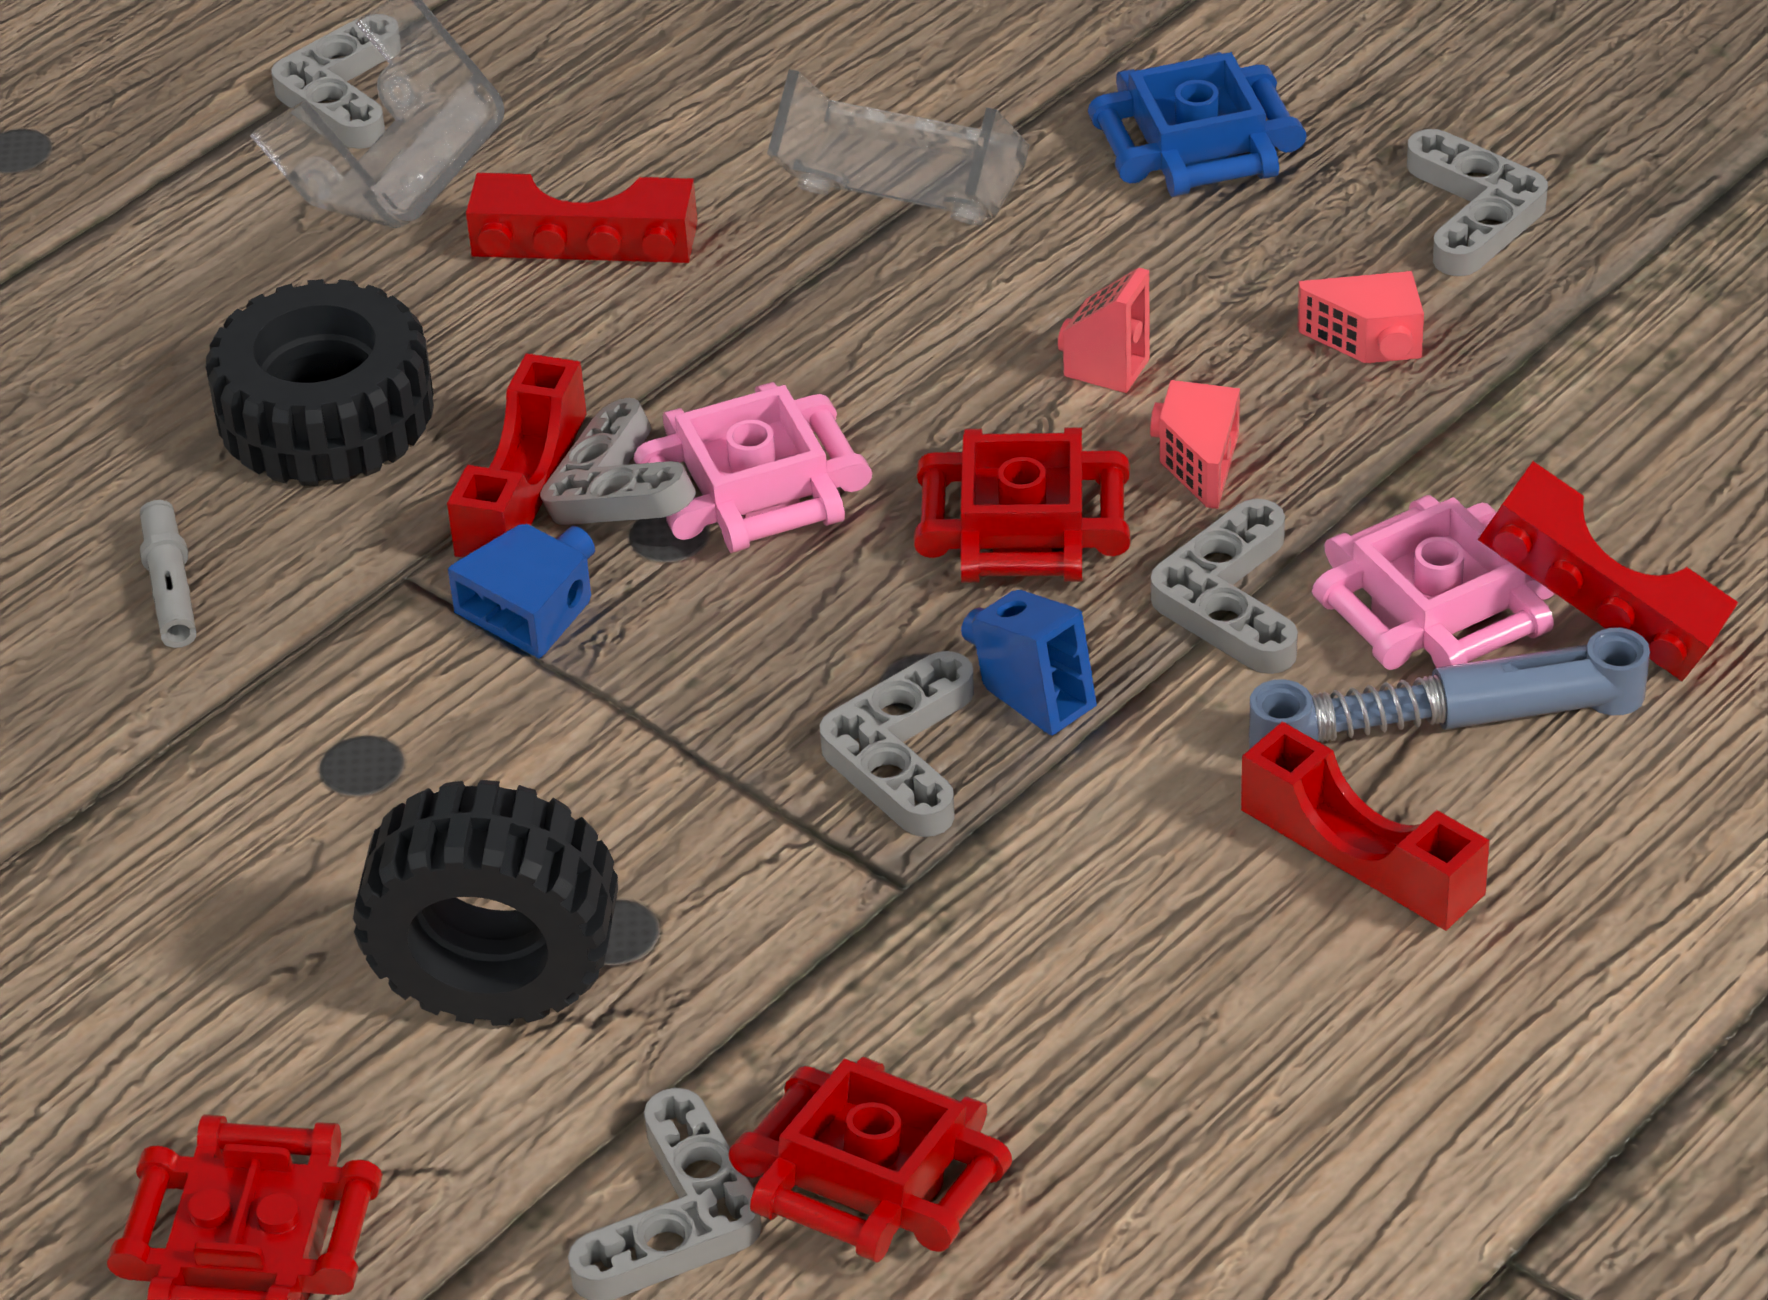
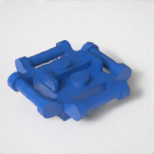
[1088,52,1307,197]

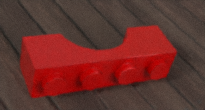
[466,173,698,263]
[447,353,587,558]
[1477,461,1739,682]
[1241,721,1490,931]

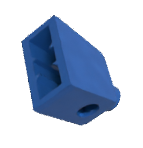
[448,524,595,659]
[961,590,1097,736]

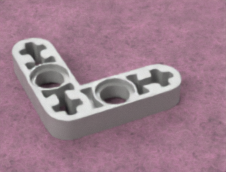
[271,11,404,149]
[1407,129,1548,276]
[540,398,696,525]
[1151,499,1298,674]
[820,651,974,837]
[568,1088,762,1300]

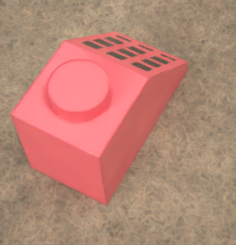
[1058,268,1150,393]
[1297,271,1424,363]
[1150,380,1240,509]

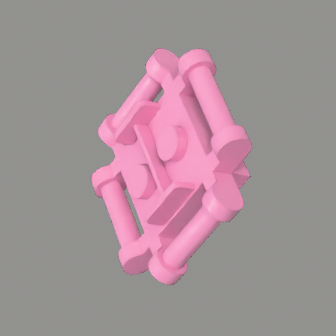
[634,382,872,553]
[1312,495,1554,670]

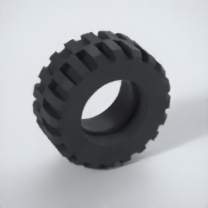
[206,279,434,486]
[353,780,618,1026]

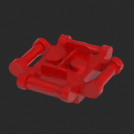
[914,427,1130,583]
[728,1057,1012,1263]
[107,1114,383,1300]

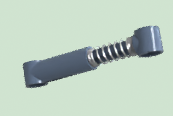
[1249,628,1650,749]

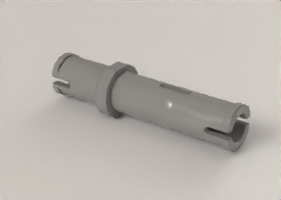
[140,500,196,648]

